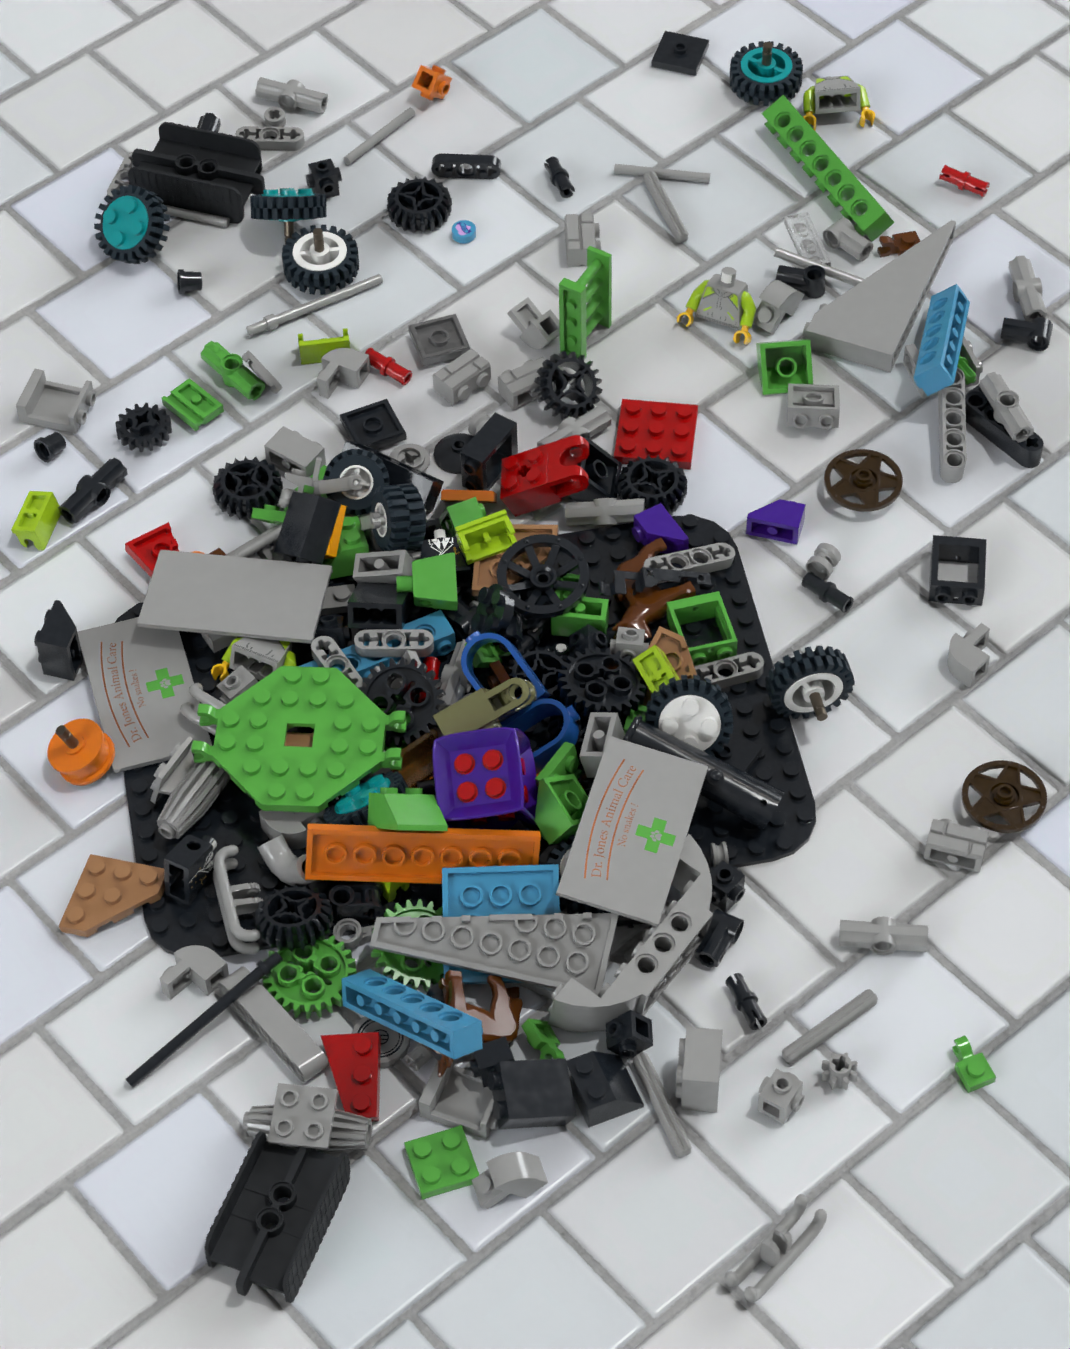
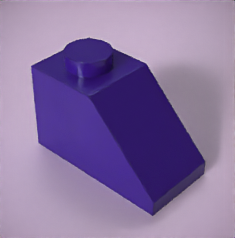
[746,499,806,545]
[632,503,689,554]

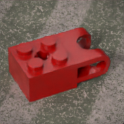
[500,435,589,517]

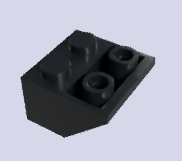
[34,600,83,681]

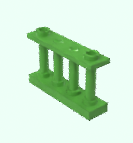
[559,246,612,358]

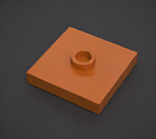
[441,489,497,503]

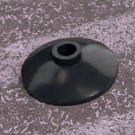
[434,433,474,474]

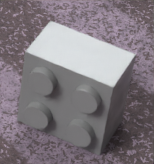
[676,1027,723,1112]

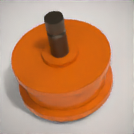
[47,719,115,786]

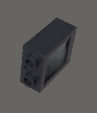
[460,412,518,491]
[928,535,987,606]

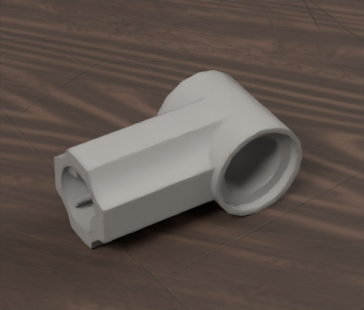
[823,218,873,261]

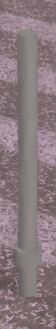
[246,274,383,336]

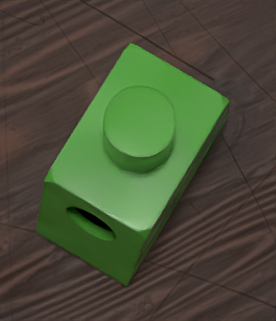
[396,553,458,610]

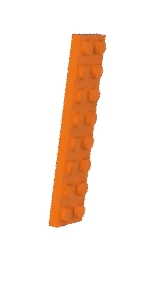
[305,823,541,884]

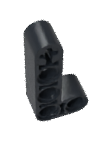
[965,385,1044,468]

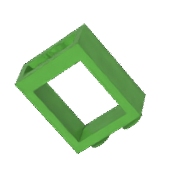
[666,591,738,666]

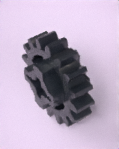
[115,403,172,452]

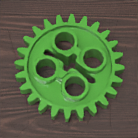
[371,899,444,992]
[262,935,357,1019]

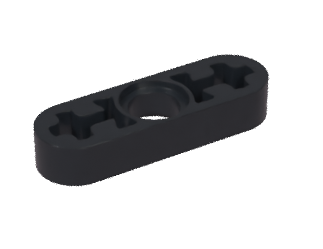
[431,153,501,179]

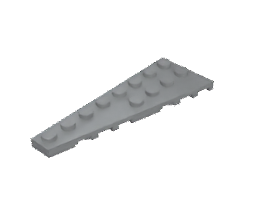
[369,912,619,996]

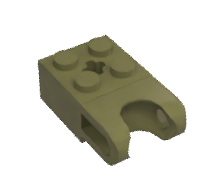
[433,677,537,736]

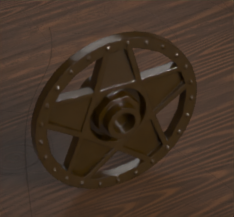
[824,449,903,512]
[961,760,1047,833]

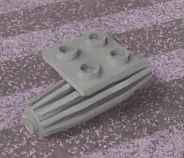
[150,736,231,839]
[243,1083,372,1151]

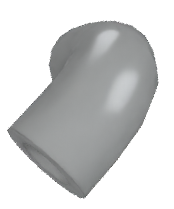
[258,835,316,886]

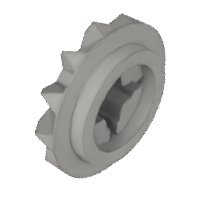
[389,444,430,473]

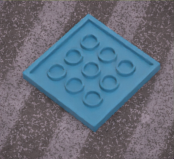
[442,864,560,984]

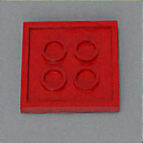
[614,399,698,469]

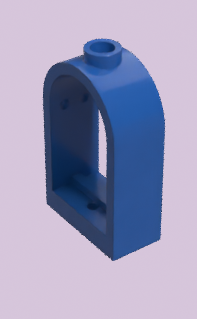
[461,631,551,722]
[501,698,580,774]

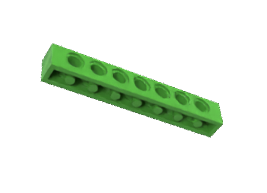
[762,95,895,242]

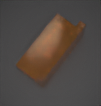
[391,729,438,788]

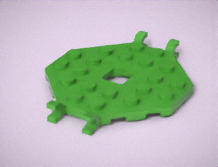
[191,666,407,813]

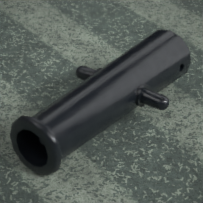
[623,714,784,831]

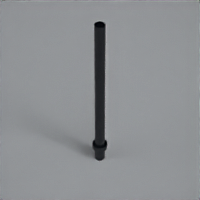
[125,951,283,1088]

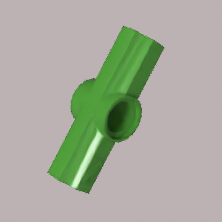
[200,341,265,400]

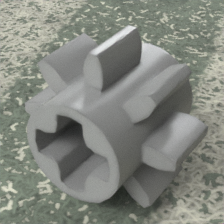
[821,1052,858,1090]

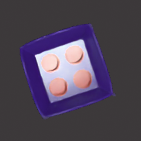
[432,727,538,830]

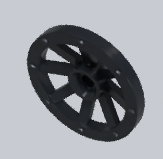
[497,534,589,619]

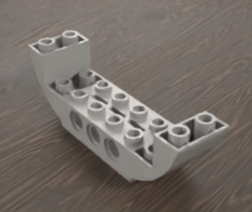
[548,834,714,1032]

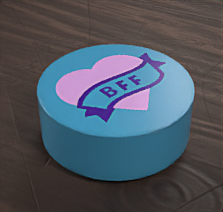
[452,220,476,243]

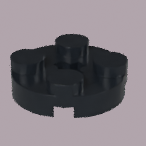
[471,584,514,634]

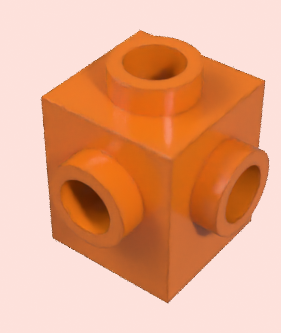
[411,65,452,101]

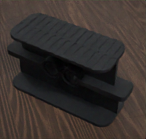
[128,122,265,224]
[205,1131,350,1303]

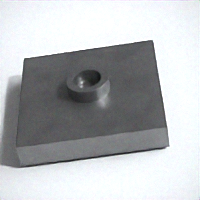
[408,314,471,366]

